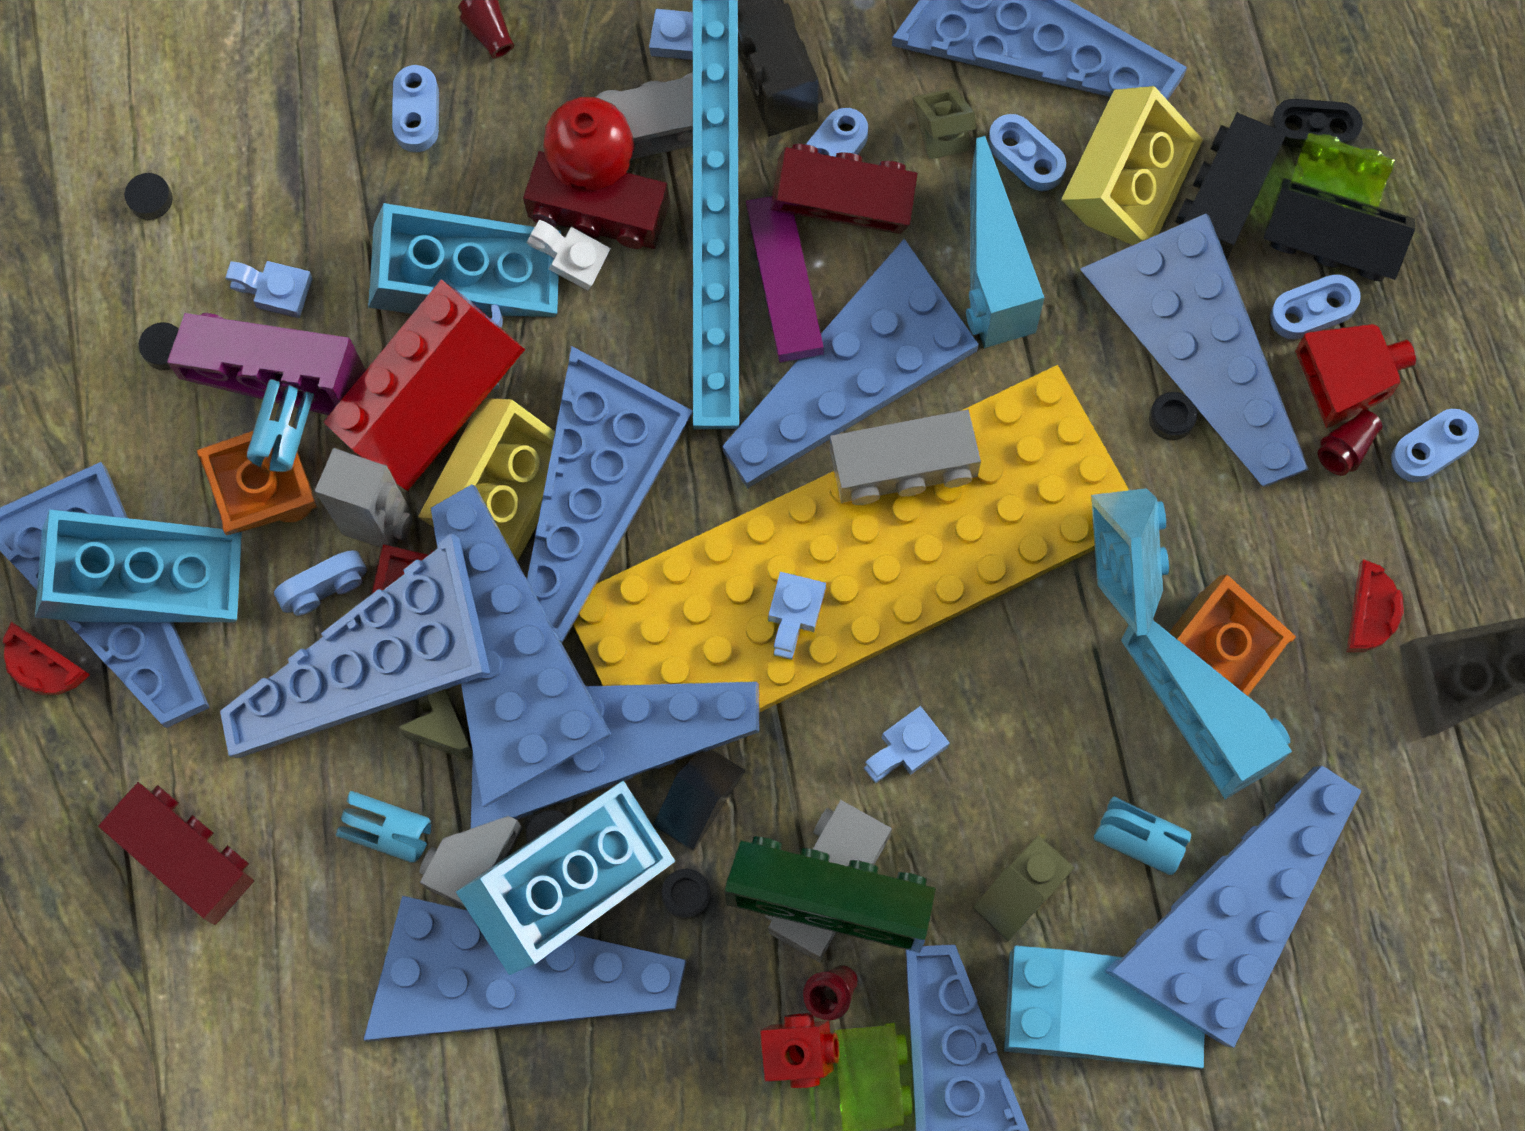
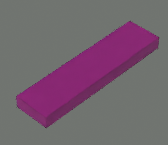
[746,196,824,363]

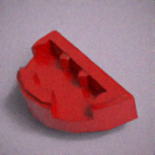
[1346,559,1404,652]
[3,621,90,695]

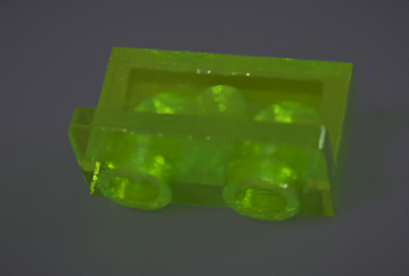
[1291,133,1395,207]
[834,1023,912,1131]

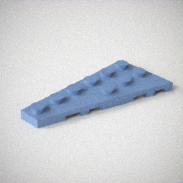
[892,0,1187,100]
[527,346,693,643]
[0,462,210,728]
[431,484,612,807]
[220,534,490,758]
[1104,766,1361,1048]
[905,945,1029,1131]

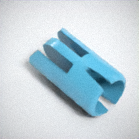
[247,379,314,472]
[336,791,432,863]
[1094,796,1191,875]

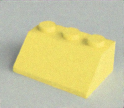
[1061,86,1203,245]
[418,398,555,562]

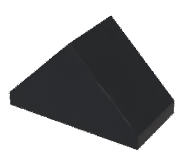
[653,749,745,852]

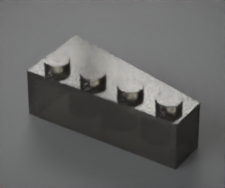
[738,0,824,137]
[1399,617,1525,738]

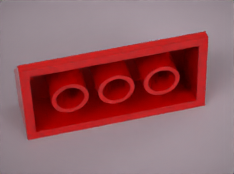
[323,279,526,491]

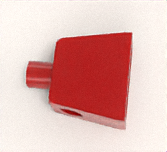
[1295,324,1416,428]

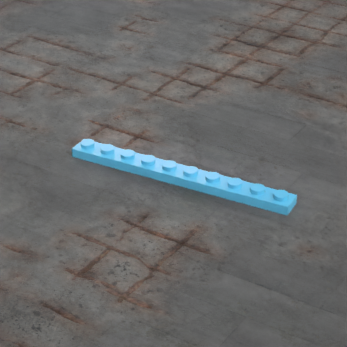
[693,0,739,429]

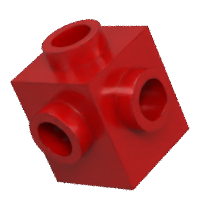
[760,1013,840,1088]

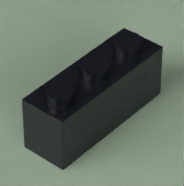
[1175,112,1287,260]
[1264,178,1415,281]

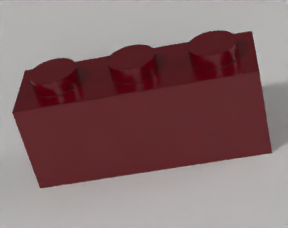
[770,144,918,234]
[523,151,670,249]
[98,782,255,925]

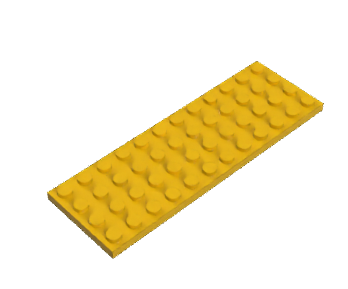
[573,365,1129,713]

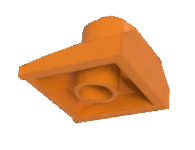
[196,431,317,536]
[1169,575,1296,696]

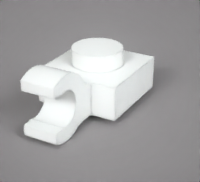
[526,220,611,291]

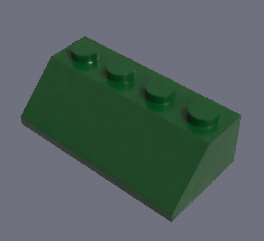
[724,836,936,953]

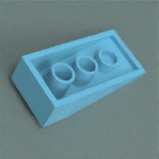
[966,136,1045,348]
[368,203,561,317]
[1091,488,1169,636]
[35,509,242,622]
[1121,620,1292,800]
[456,780,675,975]
[1004,946,1205,1069]

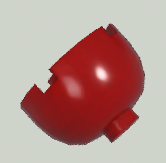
[543,97,634,190]

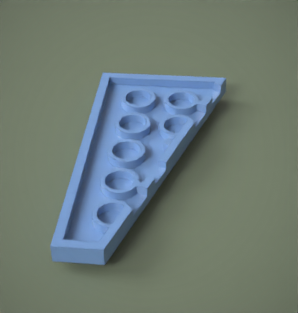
[1080,214,1309,487]
[723,239,979,489]
[471,682,759,829]
[364,896,687,1042]

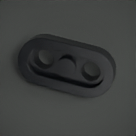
[1270,99,1363,150]

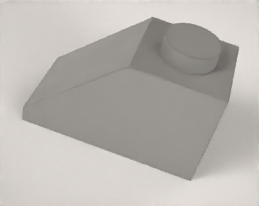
[419,816,523,908]

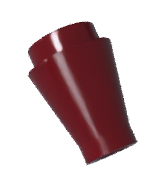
[458,0,515,59]
[1317,410,1383,476]
[803,965,858,1020]

